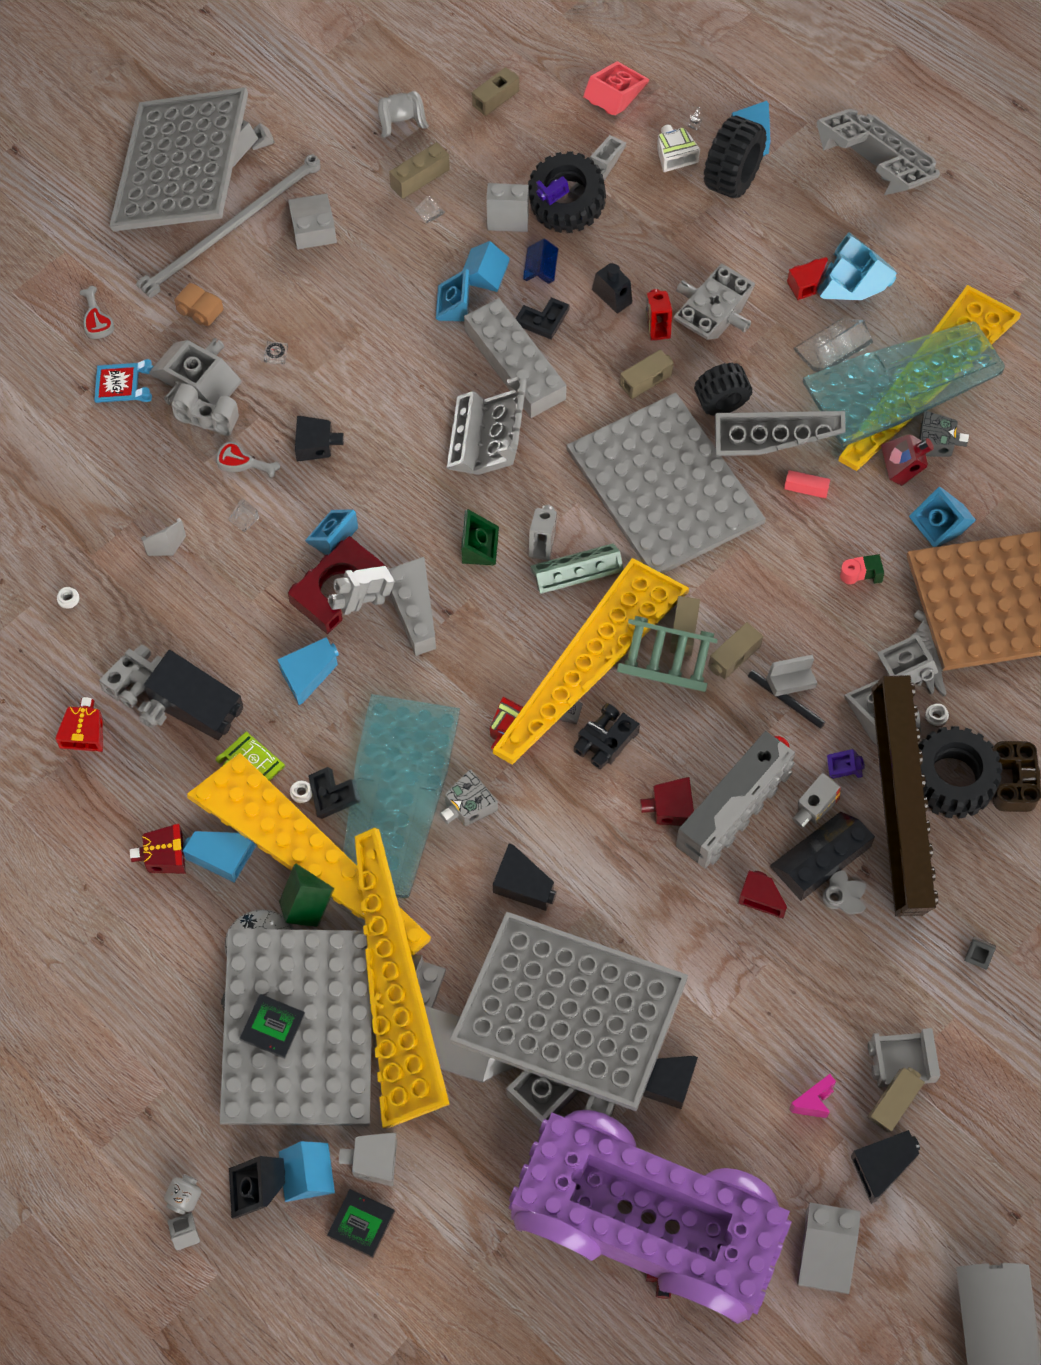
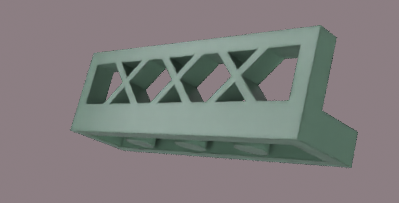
[530,543,624,594]

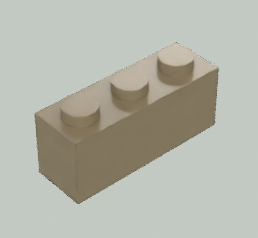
[389,142,450,199]

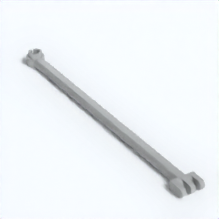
[136,154,321,298]

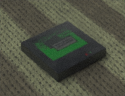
[240,994,305,1059]
[327,1189,395,1258]

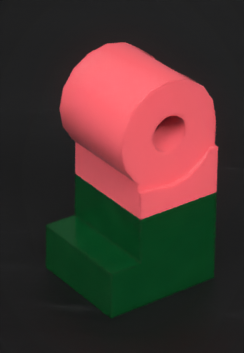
[840,554,884,584]

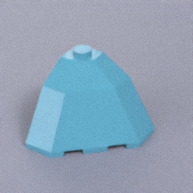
[817,232,897,300]

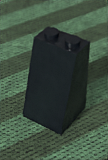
[143,649,243,741]

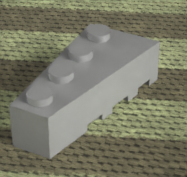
[388,557,436,656]

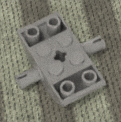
[673,263,755,340]
[149,338,242,406]

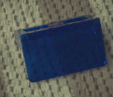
[523,238,559,284]

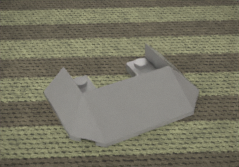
[817,109,940,195]
[412,955,514,1083]

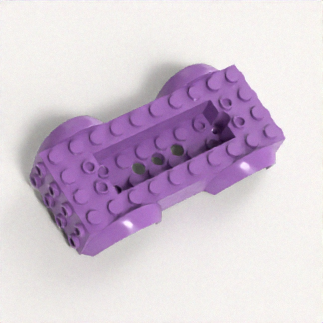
[508,1110,792,1324]

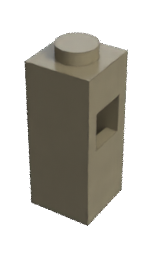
[472,67,519,116]
[620,349,674,399]
[670,596,700,656]
[709,622,763,680]
[867,1067,925,1132]

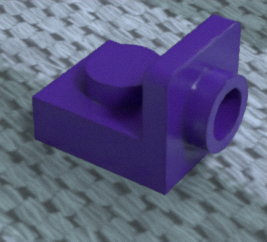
[536,176,570,205]
[827,749,865,779]

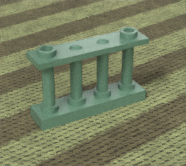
[617,616,718,692]

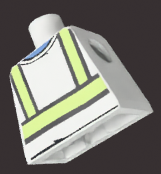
[657,125,700,172]

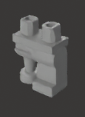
[328,566,395,615]
[99,644,162,708]

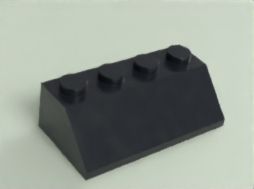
[770,811,875,901]

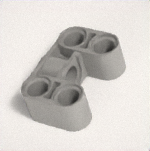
[172,383,239,436]

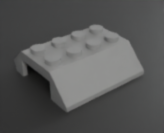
[447,376,526,475]

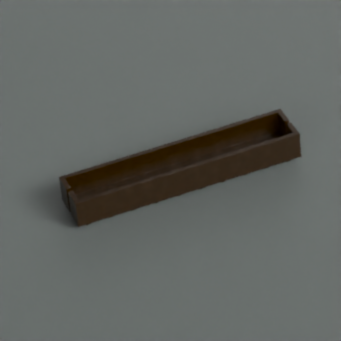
[871,675,938,917]

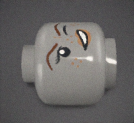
[164,1174,202,1215]

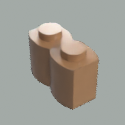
[174,283,224,326]

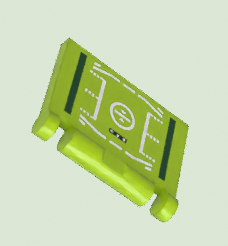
[215,731,285,781]

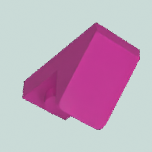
[789,1074,836,1118]

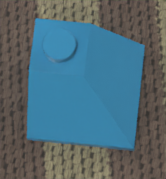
[909,487,976,547]

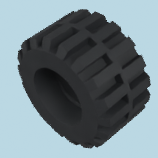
[694,363,753,416]

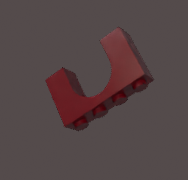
[288,536,388,634]

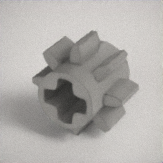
[138,699,167,728]

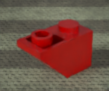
[787,257,828,300]

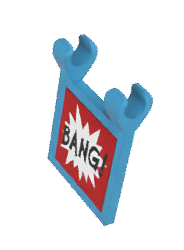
[94,359,154,403]

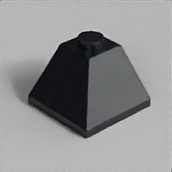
[229,1156,285,1219]

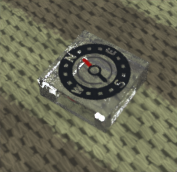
[264,341,288,364]

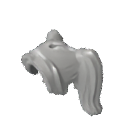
[378,91,429,138]

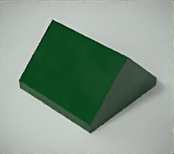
[461,509,499,566]
[279,863,334,927]

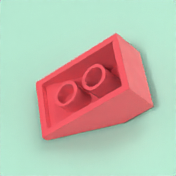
[583,61,649,116]

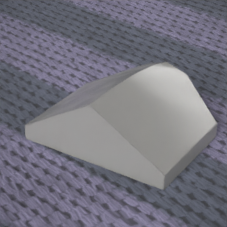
[141,518,186,556]

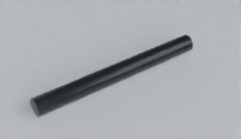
[748,670,826,729]

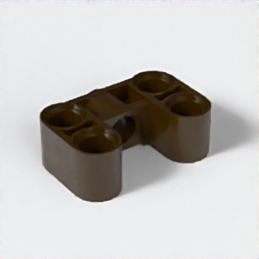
[992,741,1041,812]

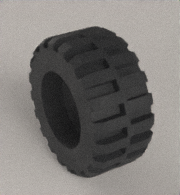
[704,115,767,199]
[528,151,606,233]
[918,726,1002,819]

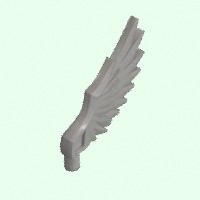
[911,610,947,696]

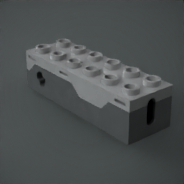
[676,730,795,869]

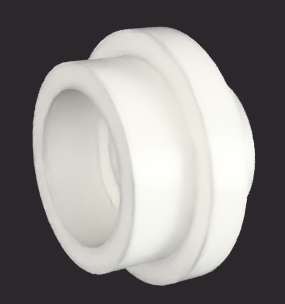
[57,587,80,609]
[925,704,949,726]
[290,781,313,803]

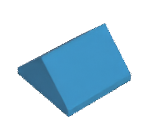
[462,241,510,292]
[436,269,470,321]
[305,509,358,555]
[279,1141,335,1202]

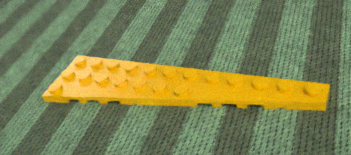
[838,285,1021,471]
[493,558,689,765]
[187,753,431,956]
[355,828,450,1129]

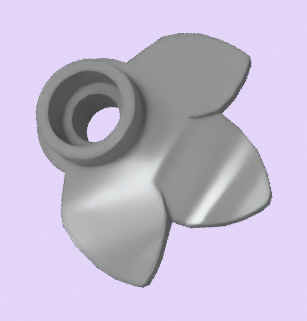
[822,870,866,914]

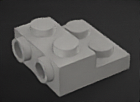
[877,634,939,684]

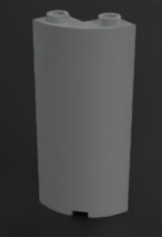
[956,1263,1041,1365]

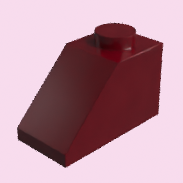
[738,870,787,919]

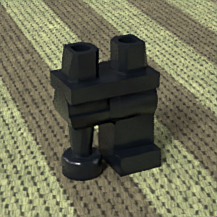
[574,703,640,770]

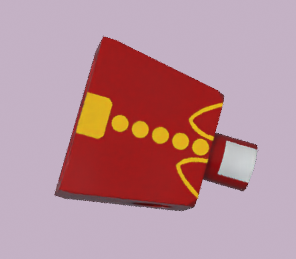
[55,697,103,752]

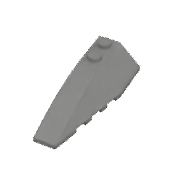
[715,411,846,456]

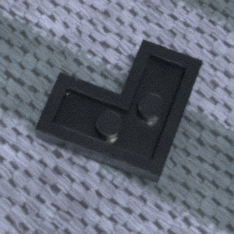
[515,297,570,340]
[308,767,361,819]

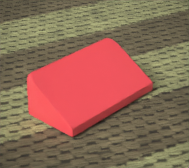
[784,470,831,498]

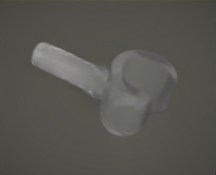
[688,106,702,130]

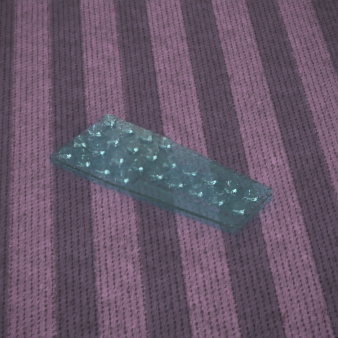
[803,321,1005,447]
[343,694,460,899]

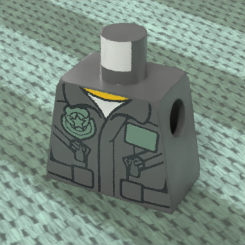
[919,411,969,457]

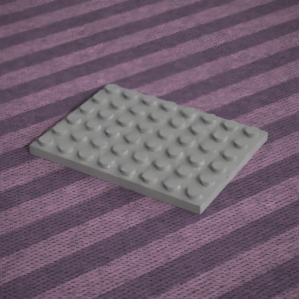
[109,87,248,232]
[567,393,766,574]
[450,912,688,1111]
[220,929,372,1126]

